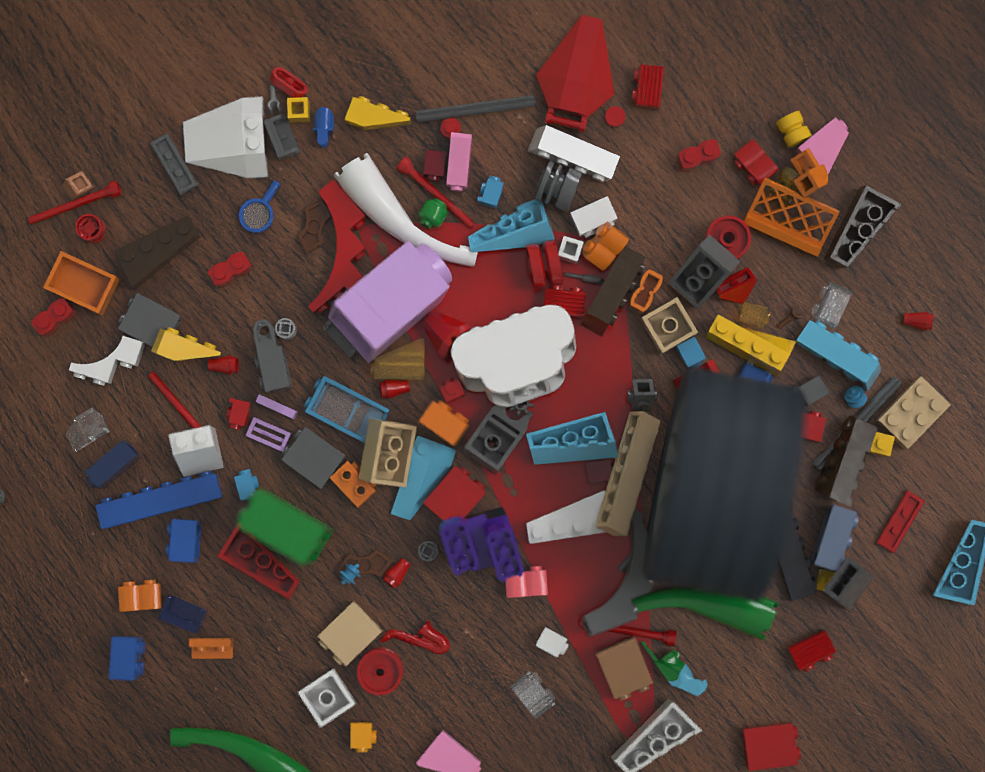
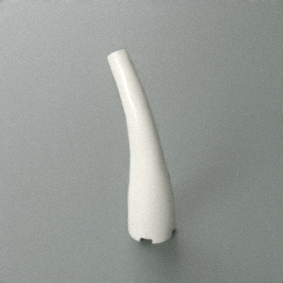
[334,153,477,267]

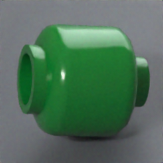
[418,198,448,229]

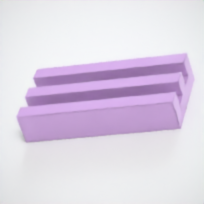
[256,394,298,420]
[246,417,292,452]

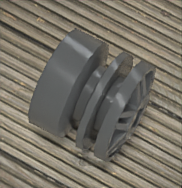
[535,161,583,212]

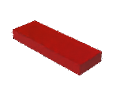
[875,490,925,553]

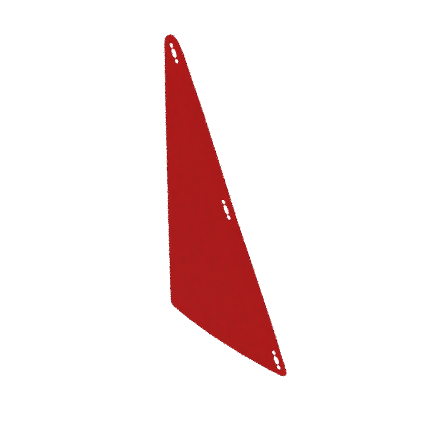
[359,223,655,739]

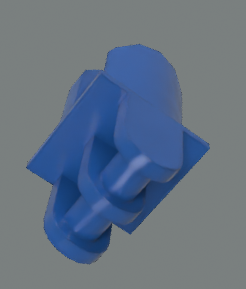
[312,107,334,148]

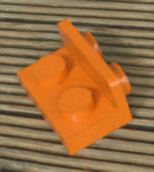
[189,638,233,659]

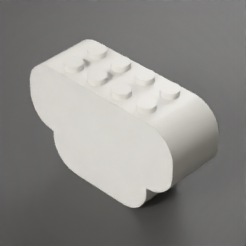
[452,305,576,407]

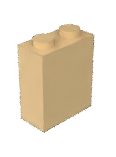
[318,601,383,666]

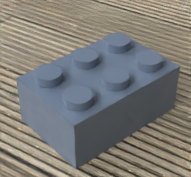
[810,505,859,572]

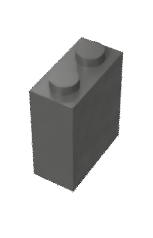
[118,293,183,347]
[281,427,346,489]
[823,557,875,610]

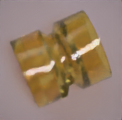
[768,166,800,205]

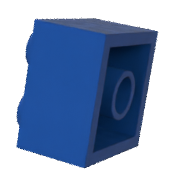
[166,519,202,562]
[109,635,146,680]

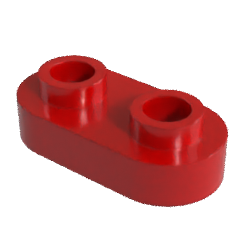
[270,67,308,98]

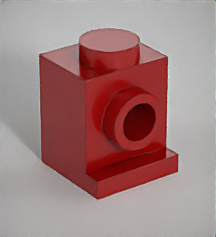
[438,377,465,403]
[226,398,252,430]

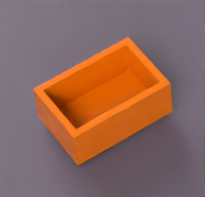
[43,251,120,316]
[419,400,471,446]

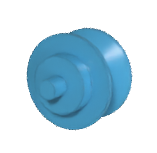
[844,386,867,409]
[339,563,361,585]

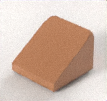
[62,171,93,200]

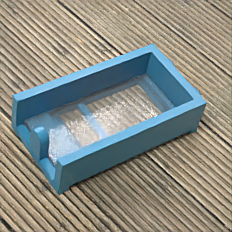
[304,376,390,443]

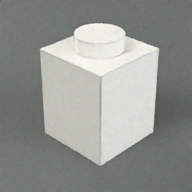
[558,236,583,264]
[536,627,569,658]

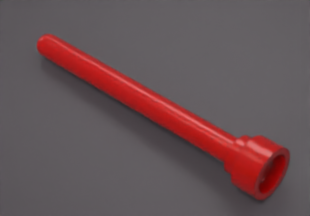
[396,156,475,228]
[27,180,122,224]
[578,619,677,647]

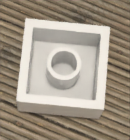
[298,669,357,727]

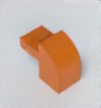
[791,148,828,198]

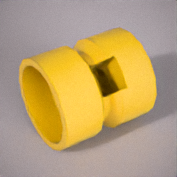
[776,111,812,148]

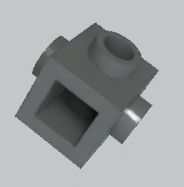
[627,379,657,411]

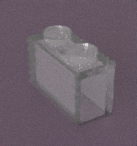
[810,282,853,330]
[510,671,555,719]

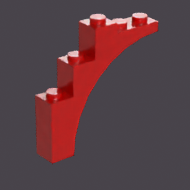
[308,179,367,315]

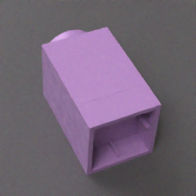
[328,240,452,363]

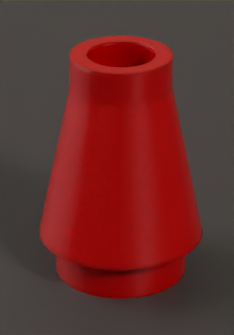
[903,311,934,331]
[208,355,239,375]
[379,379,410,400]
[382,558,411,589]

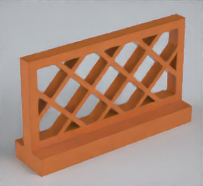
[744,178,840,257]

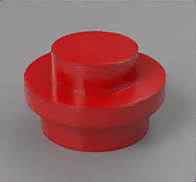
[441,118,461,138]

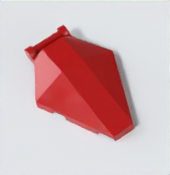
[536,14,615,133]

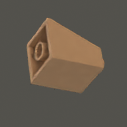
[595,636,653,701]

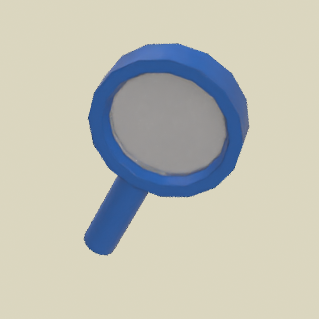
[239,180,281,233]

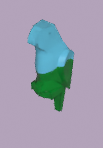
[642,641,707,696]

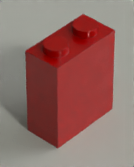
[423,466,486,521]
[741,722,801,771]

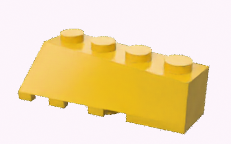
[705,315,796,377]

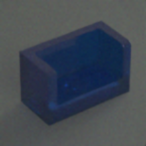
[158,595,208,634]

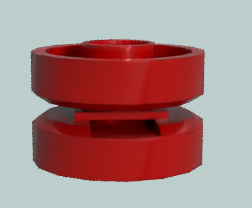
[704,215,751,259]
[526,240,563,289]
[357,647,404,696]

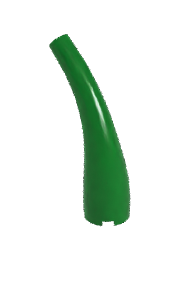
[631,587,779,641]
[170,727,312,772]

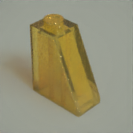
[371,338,425,381]

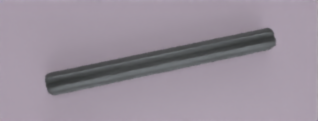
[415,95,535,122]
[813,377,902,471]

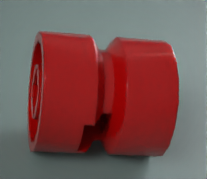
[75,214,106,244]

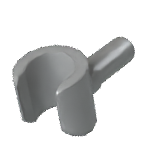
[268,85,282,115]

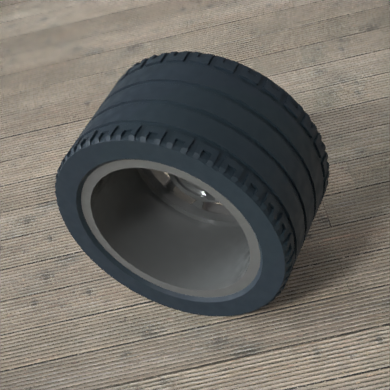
[644,366,806,602]

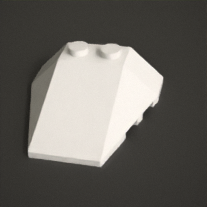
[183,97,268,179]

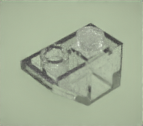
[66,407,110,452]

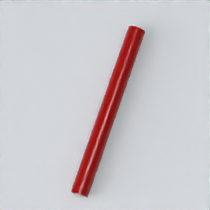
[148,371,201,429]

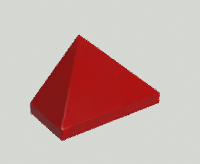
[715,267,757,304]

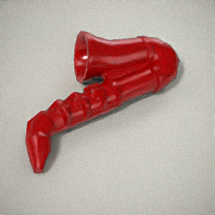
[380,620,450,654]

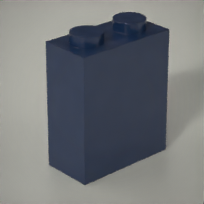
[85,440,142,489]

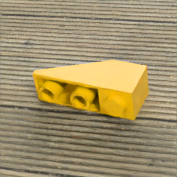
[345,96,411,130]
[151,327,221,361]

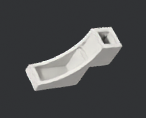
[69,336,145,386]

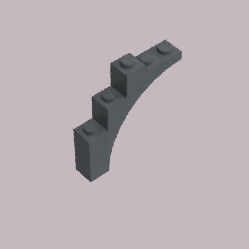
[581,508,653,638]

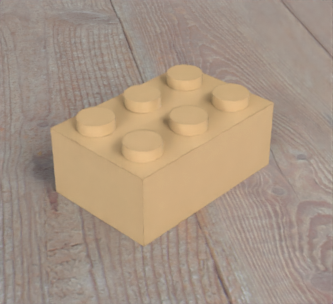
[875,376,951,450]
[359,418,417,487]

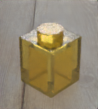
[738,302,770,329]

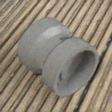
[275,318,297,340]

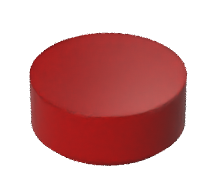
[605,106,625,127]

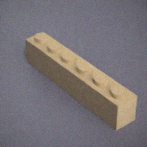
[595,411,660,536]

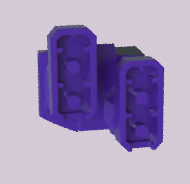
[439,507,524,582]

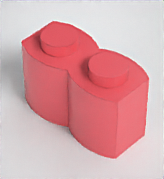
[506,566,548,598]

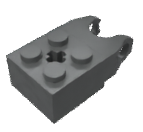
[253,319,293,394]
[462,405,533,475]

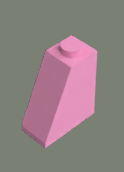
[796,118,849,174]
[446,132,472,192]
[416,730,481,772]

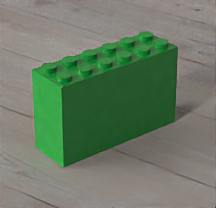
[237,489,334,565]

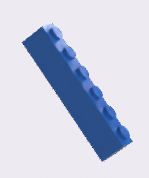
[95,471,224,529]

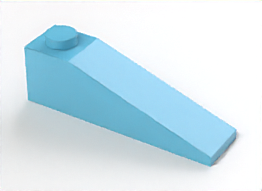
[468,199,555,252]
[391,436,457,520]

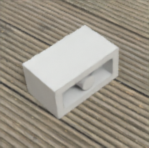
[570,196,618,238]

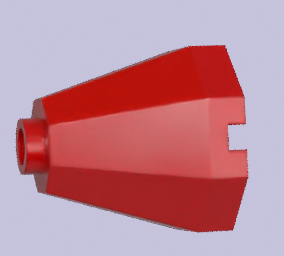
[423,311,472,363]

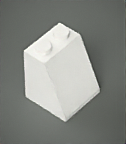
[169,426,224,477]

